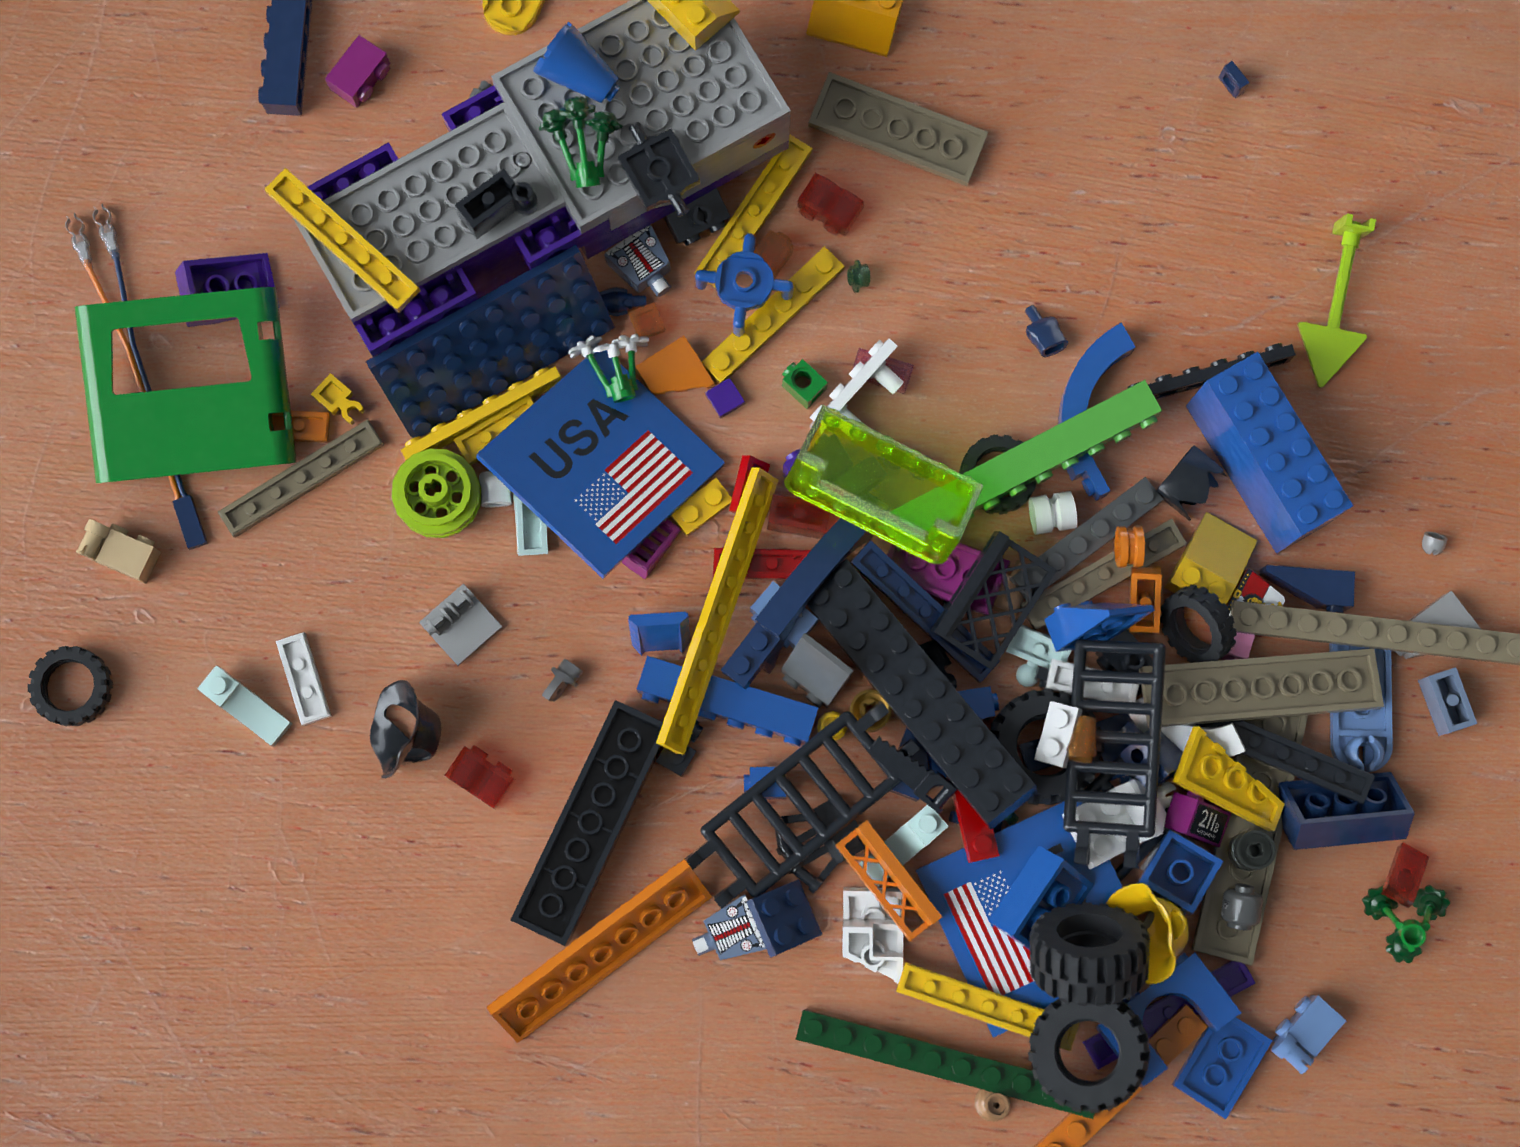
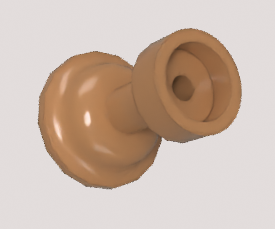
[974,1089,1011,1122]

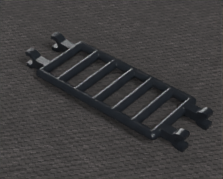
[684,701,920,909]

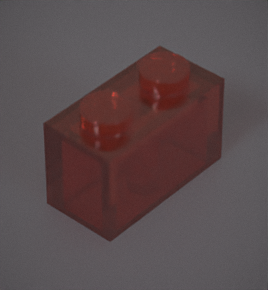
[767,494,831,539]

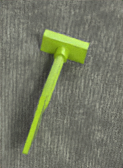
[1298,214,1376,388]

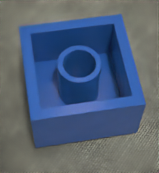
[1137,830,1223,916]

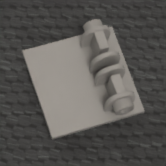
[419,583,502,666]

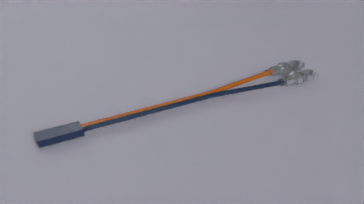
[65,204,208,550]

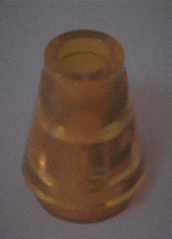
[1066,716,1096,763]

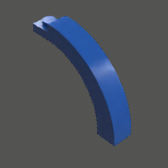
[1058,322,1136,501]

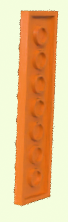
[486,859,712,1043]

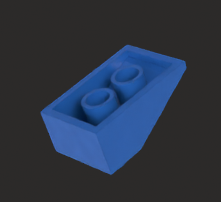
[1044,601,1155,652]

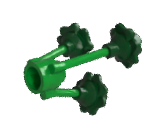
[538,96,623,188]
[1362,885,1450,963]

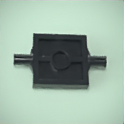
[617,122,700,217]

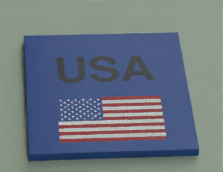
[476,350,725,579]
[915,801,1138,1038]

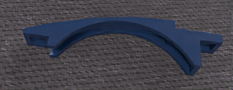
[721,491,890,689]

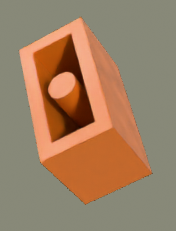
[1129,567,1162,633]

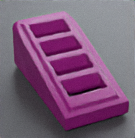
[622,519,681,579]

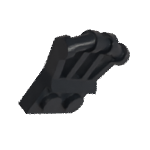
[771,800,865,894]

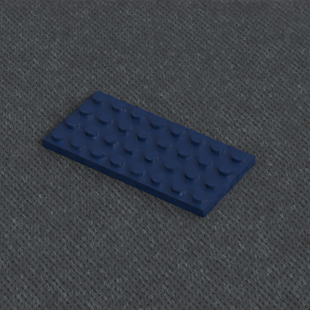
[365,245,615,438]

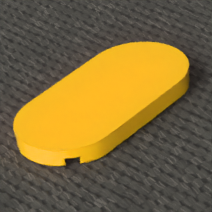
[482,0,545,35]

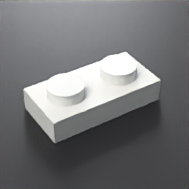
[1035,701,1082,768]

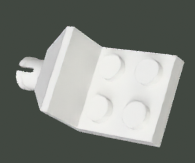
[1062,779,1178,869]

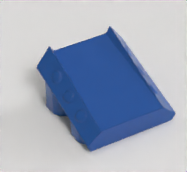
[628,612,691,656]

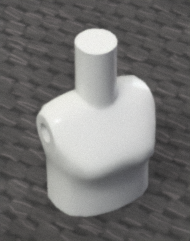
[479,470,512,507]

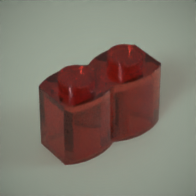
[797,173,864,236]
[444,745,515,810]

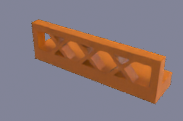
[835,820,942,942]

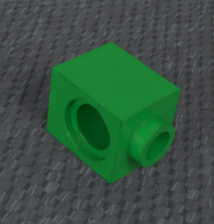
[782,359,828,409]

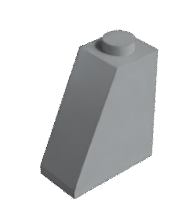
[1395,591,1481,659]

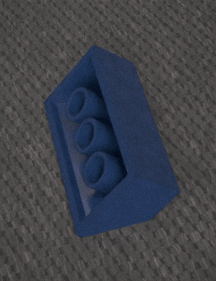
[1278,772,1415,850]

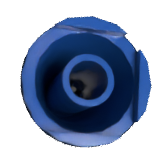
[533,21,620,103]

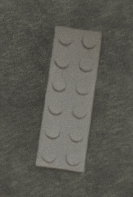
[808,72,988,186]

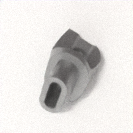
[542,659,583,702]

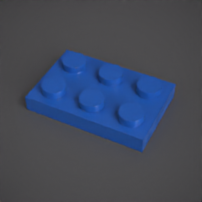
[1172,1018,1272,1119]

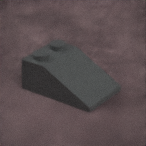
[781,633,853,708]

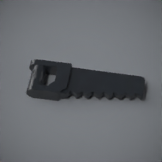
[868,736,957,814]

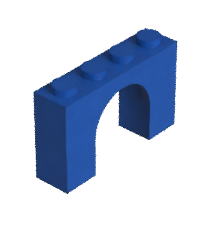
[1096,953,1242,1088]

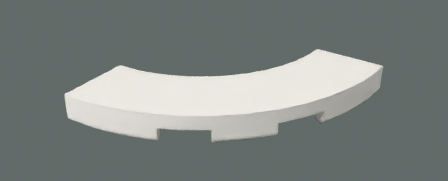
[1129,697,1246,756]

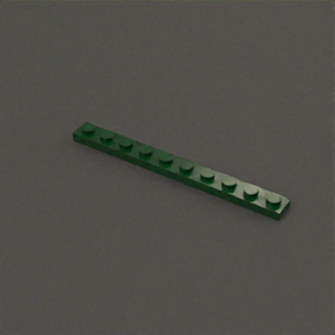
[795,1010,1095,1119]

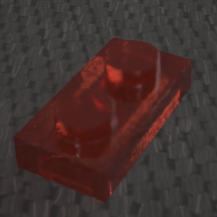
[1381,842,1429,908]

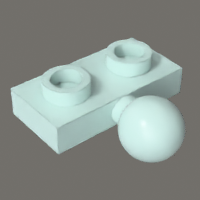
[1006,625,1071,687]

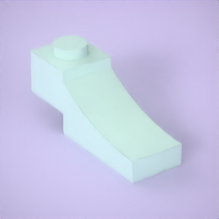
[513,493,548,556]
[197,665,292,747]
[859,805,949,886]

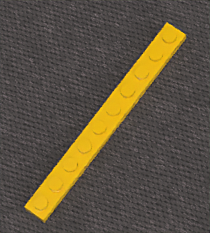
[656,467,779,755]

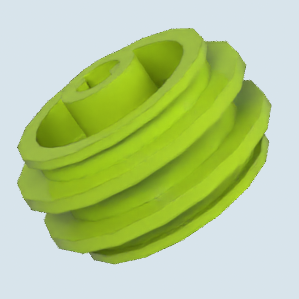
[391,449,481,538]

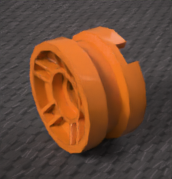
[1114,526,1145,568]

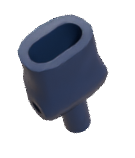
[1025,305,1068,358]

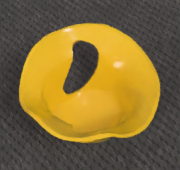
[1106,883,1188,984]

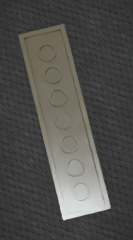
[1139,649,1384,728]

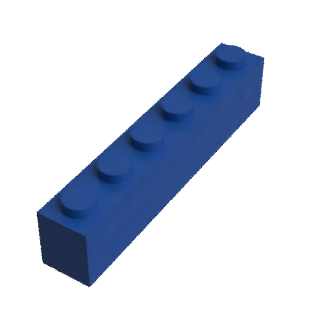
[637,656,818,747]

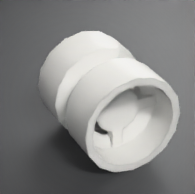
[1028,491,1077,535]

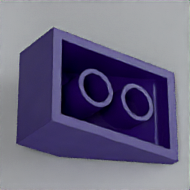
[175,253,280,327]

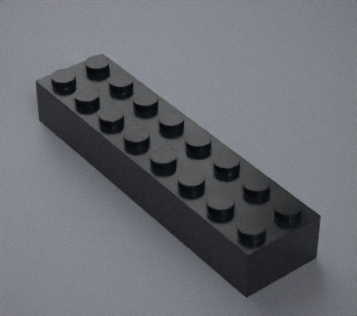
[510,700,663,946]

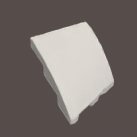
[843,887,903,983]

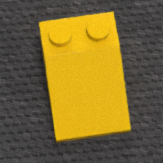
[1164,512,1258,604]

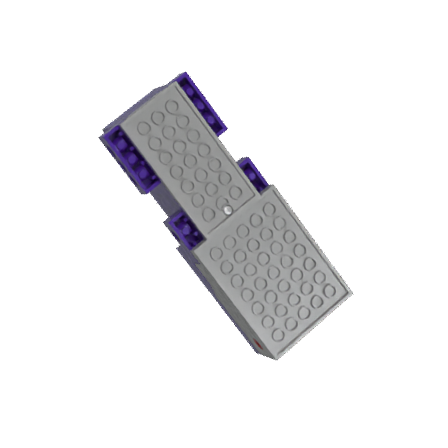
[292,0,791,357]

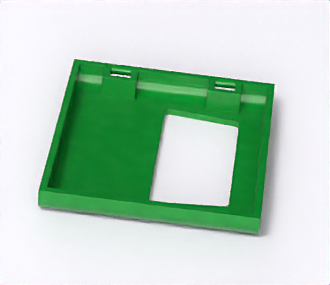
[74,287,297,483]

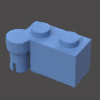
[1271,995,1346,1074]

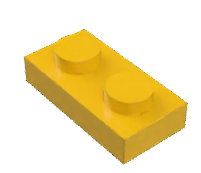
[671,478,732,537]

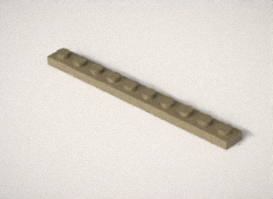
[1230,601,1520,665]

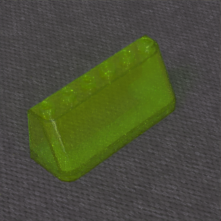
[784,404,984,564]

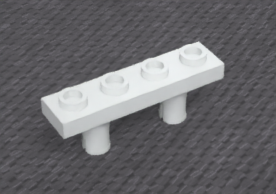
[809,339,904,437]

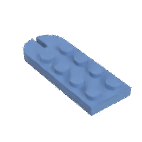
[1329,643,1393,772]

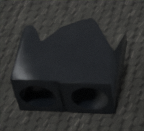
[1156,445,1227,521]

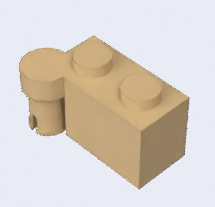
[76,519,161,584]

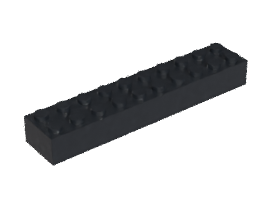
[807,559,1038,830]

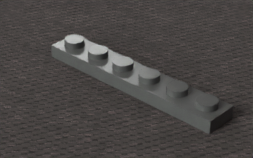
[1010,477,1164,602]

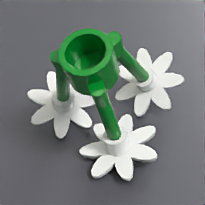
[568,334,649,403]

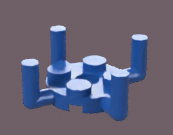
[695,233,794,337]

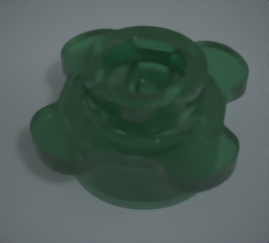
[847,260,871,293]

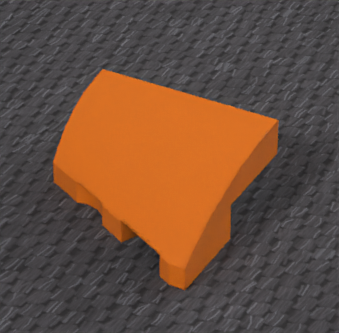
[635,335,715,395]

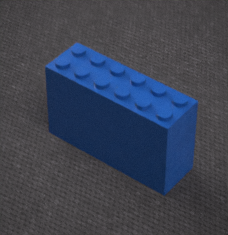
[1186,352,1353,554]

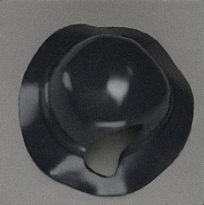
[370,680,441,779]

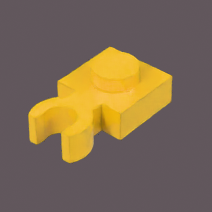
[311,373,365,425]

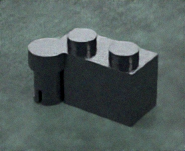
[454,168,538,239]

